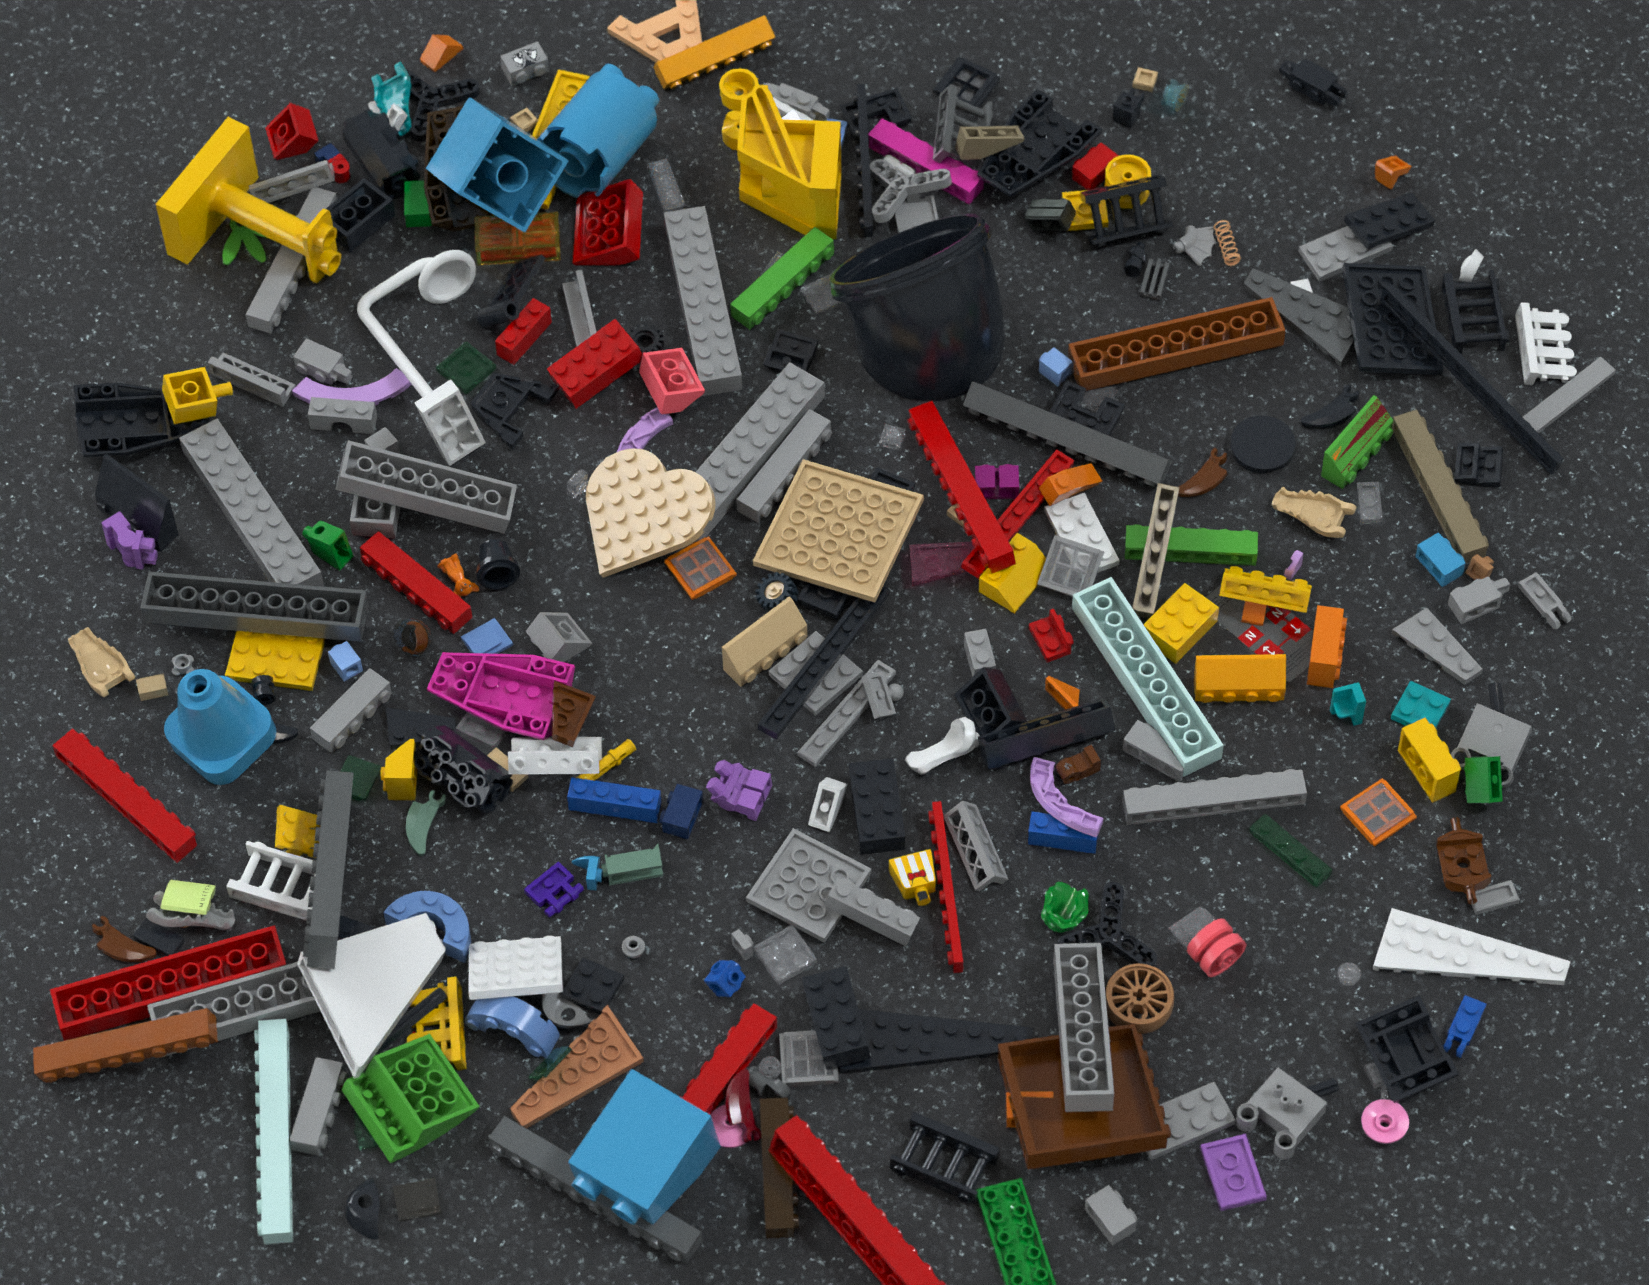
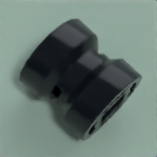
[251,675,276,705]

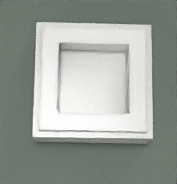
[387,103,408,131]

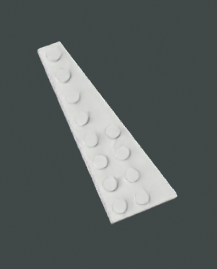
[1373,908,1571,985]

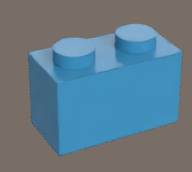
[1415,532,1465,587]

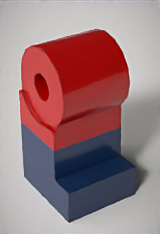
[314,143,351,183]

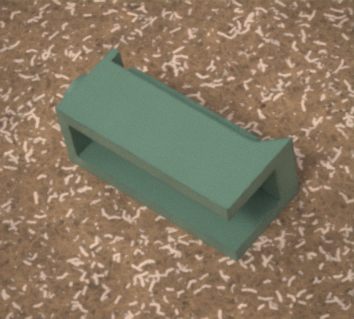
[601,844,663,885]

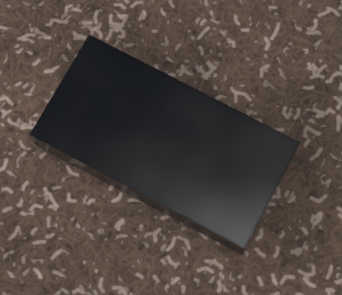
[133,918,185,956]

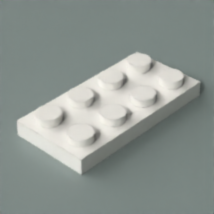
[1044,493,1120,579]

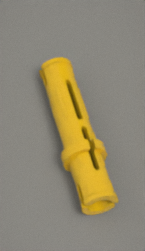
[576,739,636,781]

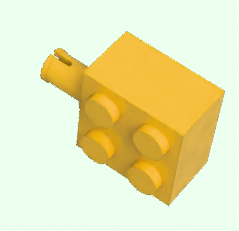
[162,367,233,424]

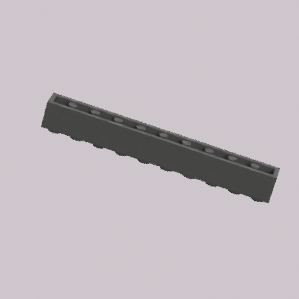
[963,381,1172,487]
[489,1116,702,1264]

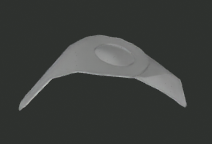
[542,992,594,1029]

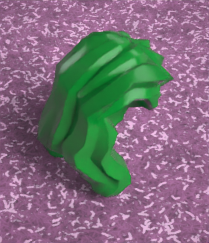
[1041,882,1089,933]

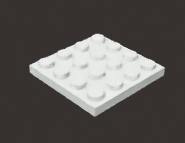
[469,936,563,1000]

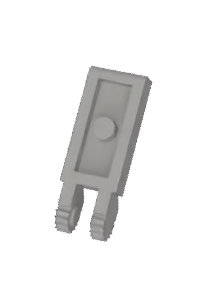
[1518,573,1571,629]

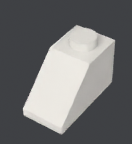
[808,777,848,832]

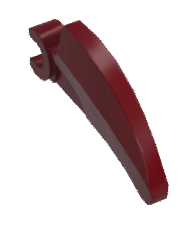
[725,1069,762,1143]

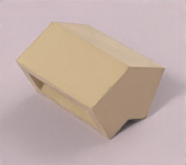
[136,674,168,701]

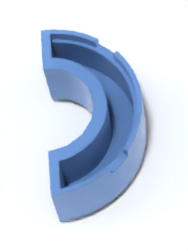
[384,891,471,963]
[465,996,560,1058]

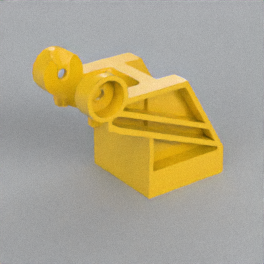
[719,68,841,239]

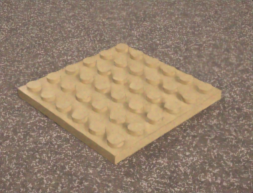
[753,459,924,602]

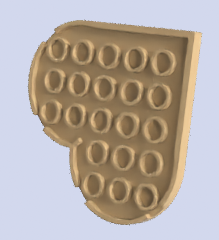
[586,448,715,578]

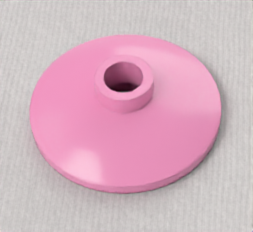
[1361,1099,1409,1143]
[711,1105,752,1148]

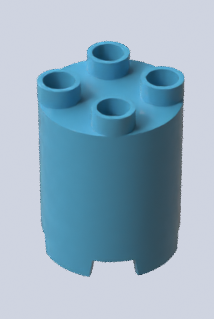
[537,64,659,198]

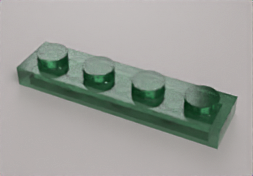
[1249,814,1333,888]

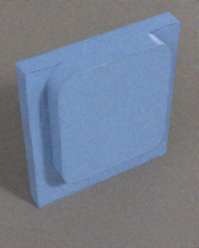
[461,618,513,654]

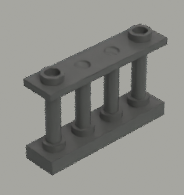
[933,84,993,171]

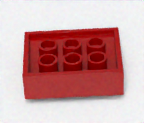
[573,179,643,265]

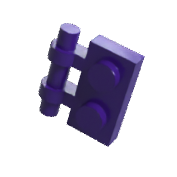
[524,861,584,918]

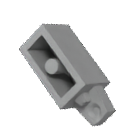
[293,338,352,385]
[1448,576,1510,624]

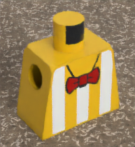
[889,849,936,906]

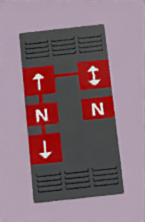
[1206,585,1314,682]

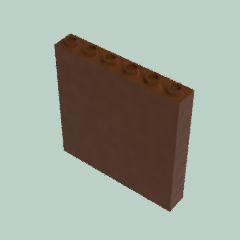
[997,1023,1171,1170]

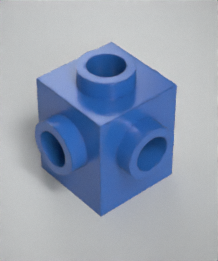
[704,960,746,997]

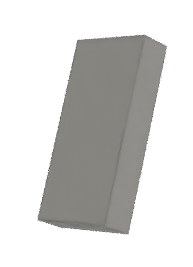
[1471,880,1520,915]

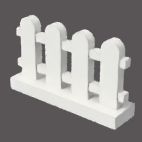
[1515,303,1577,385]

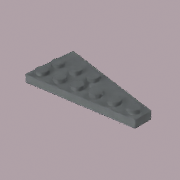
[1243,268,1354,367]

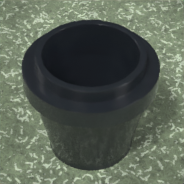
[476,539,520,590]

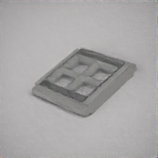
[1037,535,1104,597]
[779,1030,838,1087]

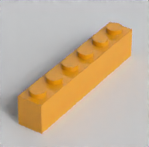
[653,15,775,89]

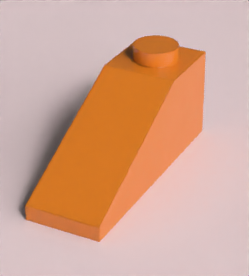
[1039,463,1102,506]

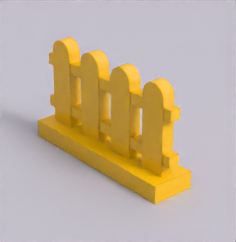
[1219,566,1312,613]
[407,976,467,1071]

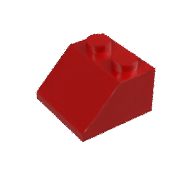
[265,103,318,160]

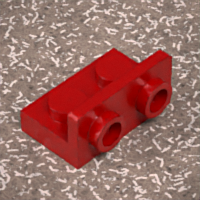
[1029,609,1074,663]

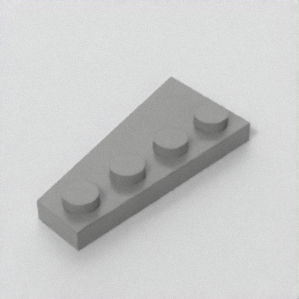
[1392,608,1483,685]

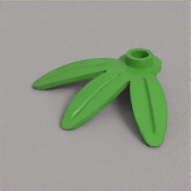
[222,220,267,265]

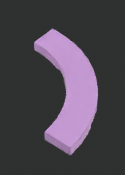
[292,368,412,405]
[617,407,673,452]
[1030,757,1103,837]

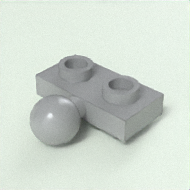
[861,671,904,719]

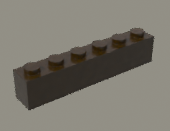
[760,1098,799,1239]

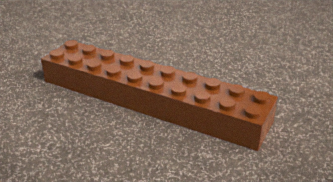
[1068,297,1286,391]

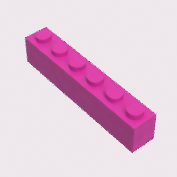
[868,119,984,205]

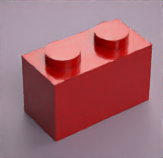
[1072,143,1119,190]

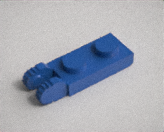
[1443,995,1486,1058]

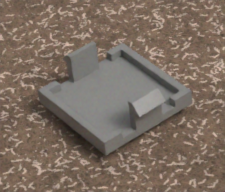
[894,193,938,233]

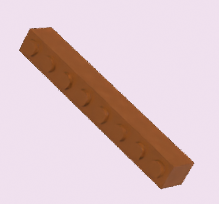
[33,1008,218,1082]

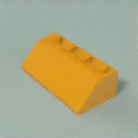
[1194,654,1286,703]

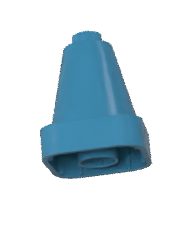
[164,669,276,785]

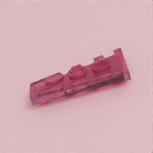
[909,542,974,586]

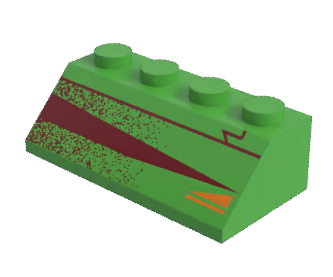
[1321,395,1394,489]

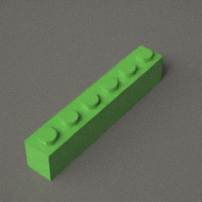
[730,227,834,330]
[1125,524,1258,566]

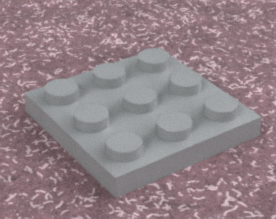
[769,631,863,716]

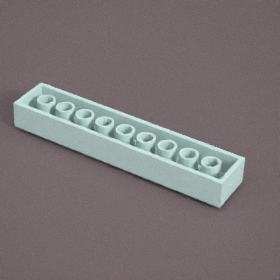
[1072,577,1224,777]

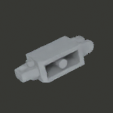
[764,83,830,121]

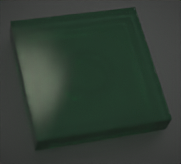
[436,341,497,395]

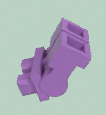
[101,511,158,570]
[706,760,772,821]

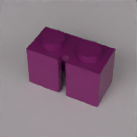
[975,464,1019,499]

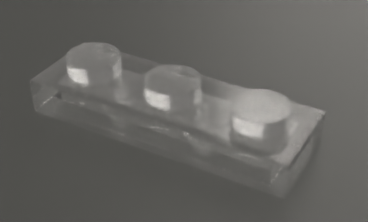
[647,158,686,212]

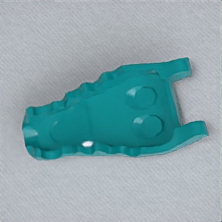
[372,62,411,136]

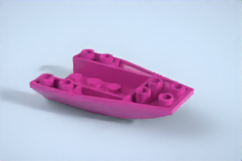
[427,652,575,740]

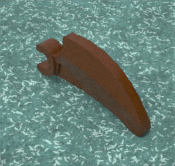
[1178,448,1227,497]
[92,916,156,962]

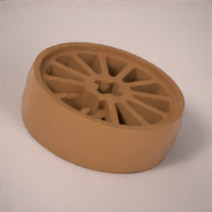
[1105,964,1174,1034]

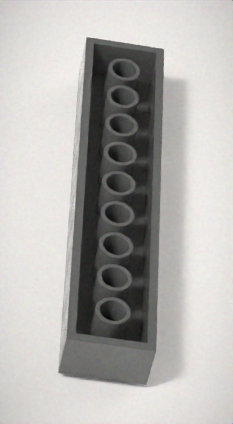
[140,572,369,642]
[303,770,354,969]

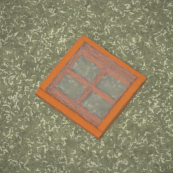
[664,536,737,600]
[1340,778,1417,847]

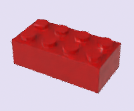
[547,319,642,409]

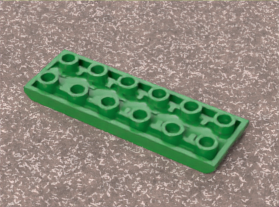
[976,1178,1056,1285]

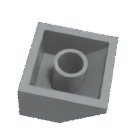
[526,612,592,662]

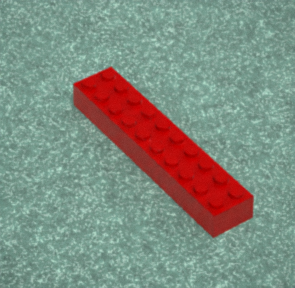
[50,925,286,1041]
[768,1115,946,1285]

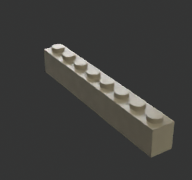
[1392,410,1489,564]

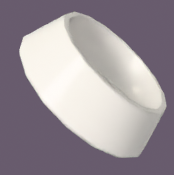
[1458,249,1484,282]

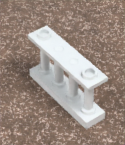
[508,737,602,774]
[226,841,316,920]

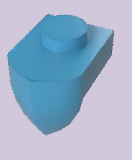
[572,856,603,890]

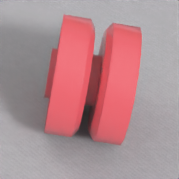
[1187,919,1246,977]

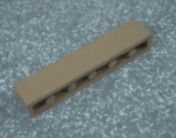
[1132,483,1180,619]

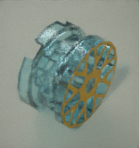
[1161,79,1189,111]

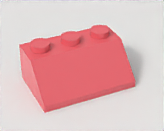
[639,348,705,415]

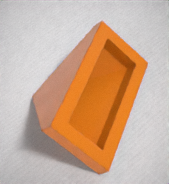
[1045,676,1080,710]

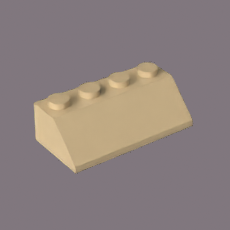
[722,597,808,687]

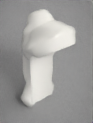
[905,717,980,775]

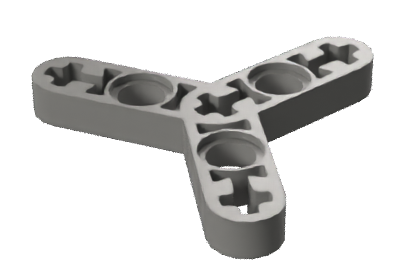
[870,159,952,223]

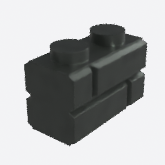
[1025,198,1076,230]

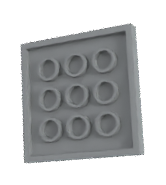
[746,828,871,943]

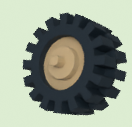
[755,572,799,613]

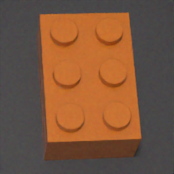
[1307,605,1347,688]

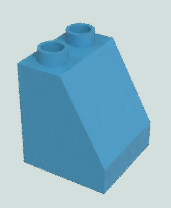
[426,97,569,233]
[568,1069,721,1225]

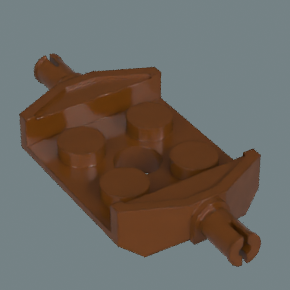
[1436,817,1491,904]

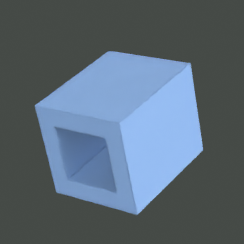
[1039,347,1073,386]
[328,641,363,681]

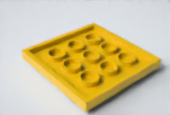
[225,631,326,691]

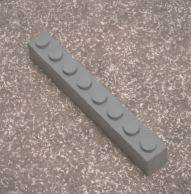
[246,187,337,333]
[1122,769,1307,825]

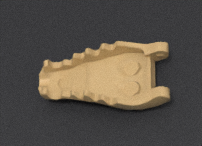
[1272,487,1356,538]
[68,627,135,697]

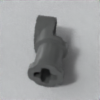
[748,1065,791,1098]

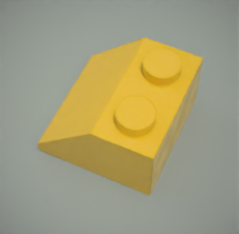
[381,739,418,800]

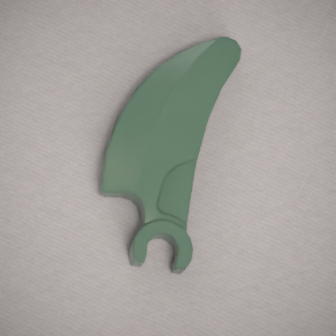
[406,790,446,856]

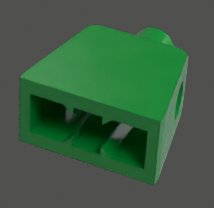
[302,521,354,571]

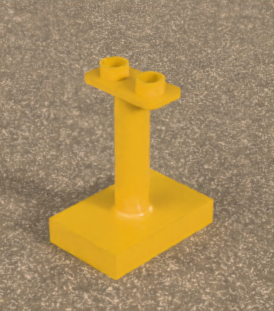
[156,117,341,283]

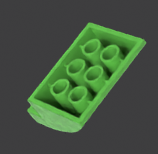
[341,1034,480,1163]

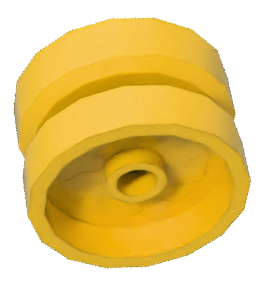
[1105,155,1151,208]

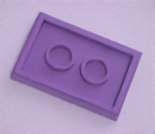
[1200,1134,1267,1211]

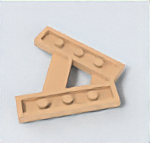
[607,0,702,62]

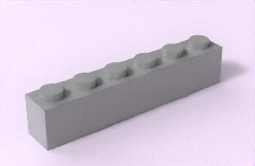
[737,409,832,523]

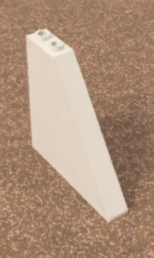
[297,913,446,1079]

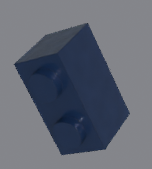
[660,784,703,839]

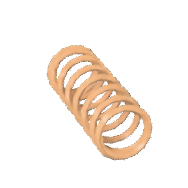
[1214,220,1241,266]

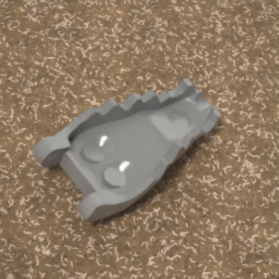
[146,891,235,930]

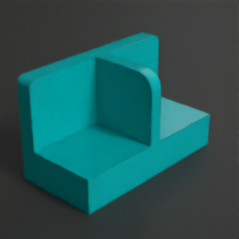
[1330,682,1366,726]

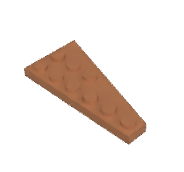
[510,1005,644,1128]

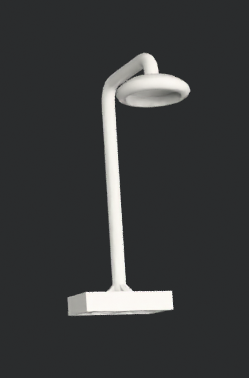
[357,250,486,466]

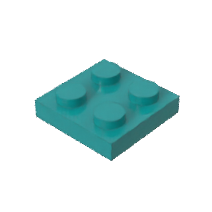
[1391,681,1451,728]

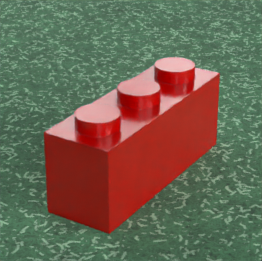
[495,298,552,365]

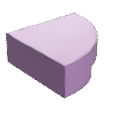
[1284,550,1303,580]

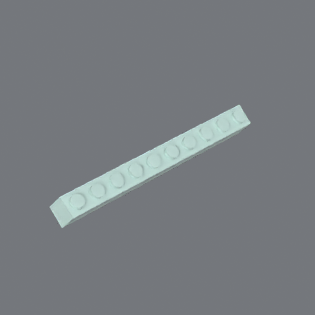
[254,1019,293,1244]

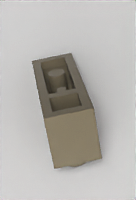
[955,126,1024,160]

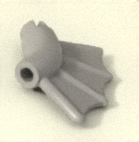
[1173,226,1217,266]

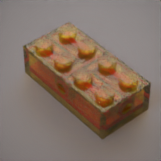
[474,212,561,265]

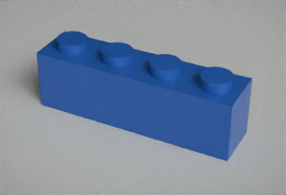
[567,777,661,823]

